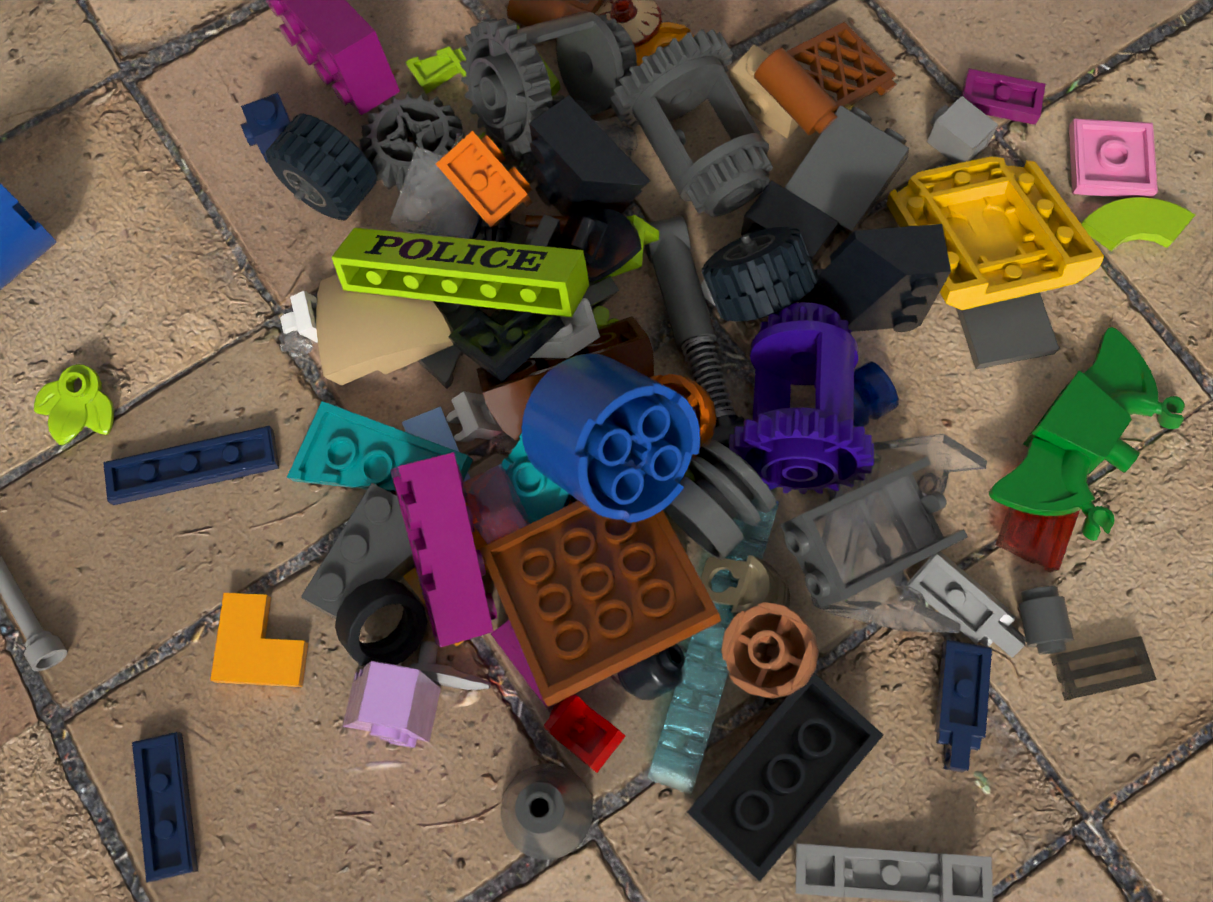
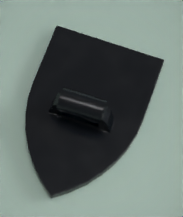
[556,208,642,283]

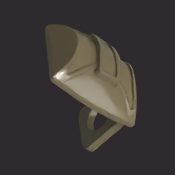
[700,555,790,616]

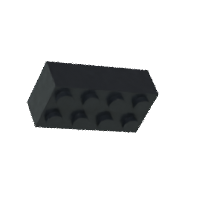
[684,673,884,882]

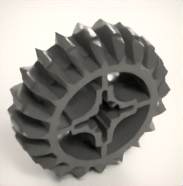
[360,91,465,194]

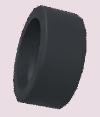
[335,578,428,667]

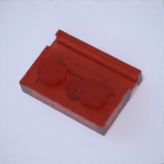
[995,507,1080,572]

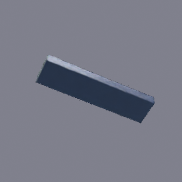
[103,426,280,506]

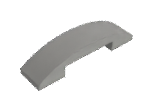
[795,844,993,902]

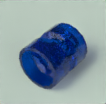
[853,361,899,428]

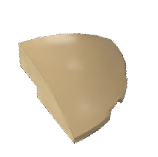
[316,275,453,385]

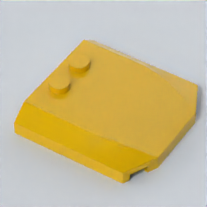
[887,156,1104,310]

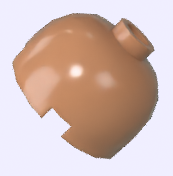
[721,602,819,699]

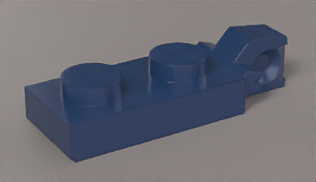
[935,640,992,773]

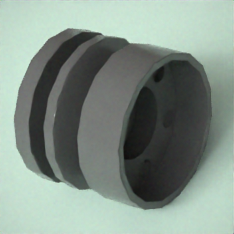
[664,439,776,560]

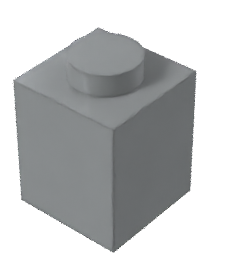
[927,96,998,164]

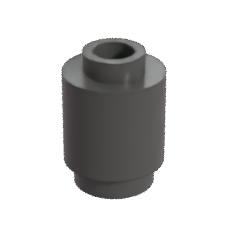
[1018,586,1074,655]

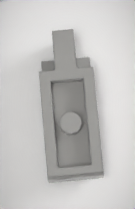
[907,551,1026,658]

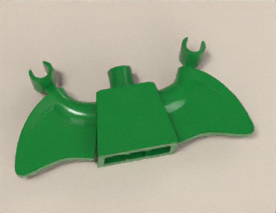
[989,327,1185,541]

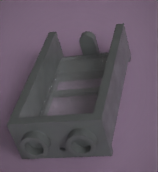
[781,456,968,608]

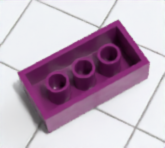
[266,0,400,116]

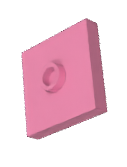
[1069,118,1158,198]

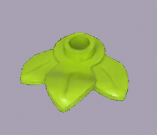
[34,364,114,445]

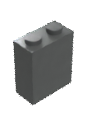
[785,105,909,236]

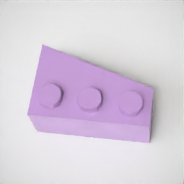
[342,661,441,748]

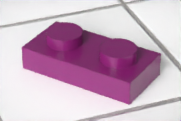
[961,68,1046,125]

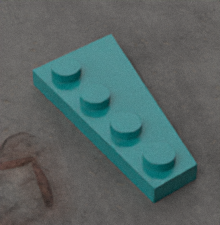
[287,401,473,492]

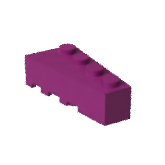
[390,452,497,648]

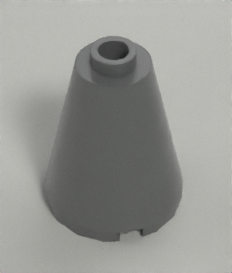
[501,764,593,860]

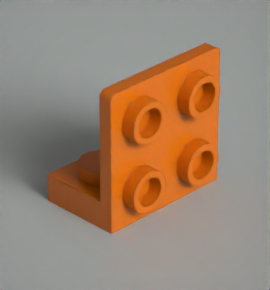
[436,131,532,229]

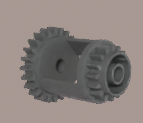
[460,11,637,157]
[610,29,773,217]

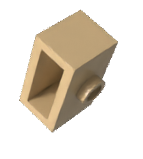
[729,45,799,139]

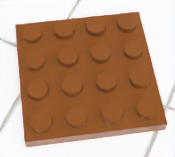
[479,501,721,707]

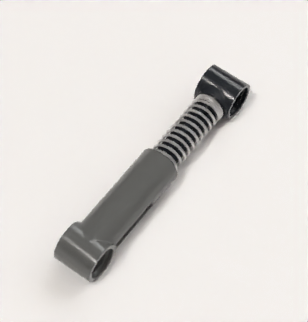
[644,215,745,449]

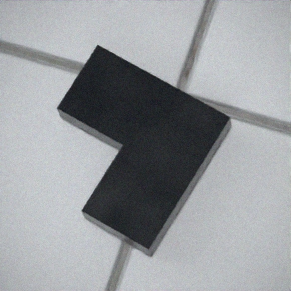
[448,309,565,383]

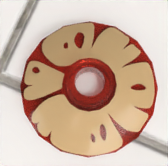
[595,0,662,48]

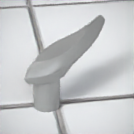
[408,641,491,690]

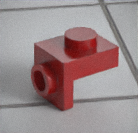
[543,694,626,773]

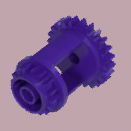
[729,302,874,494]

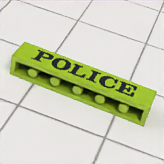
[331,228,589,317]

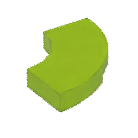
[1081,197,1195,251]

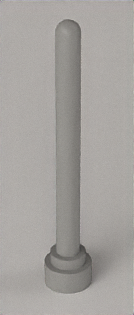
[0,555,67,671]

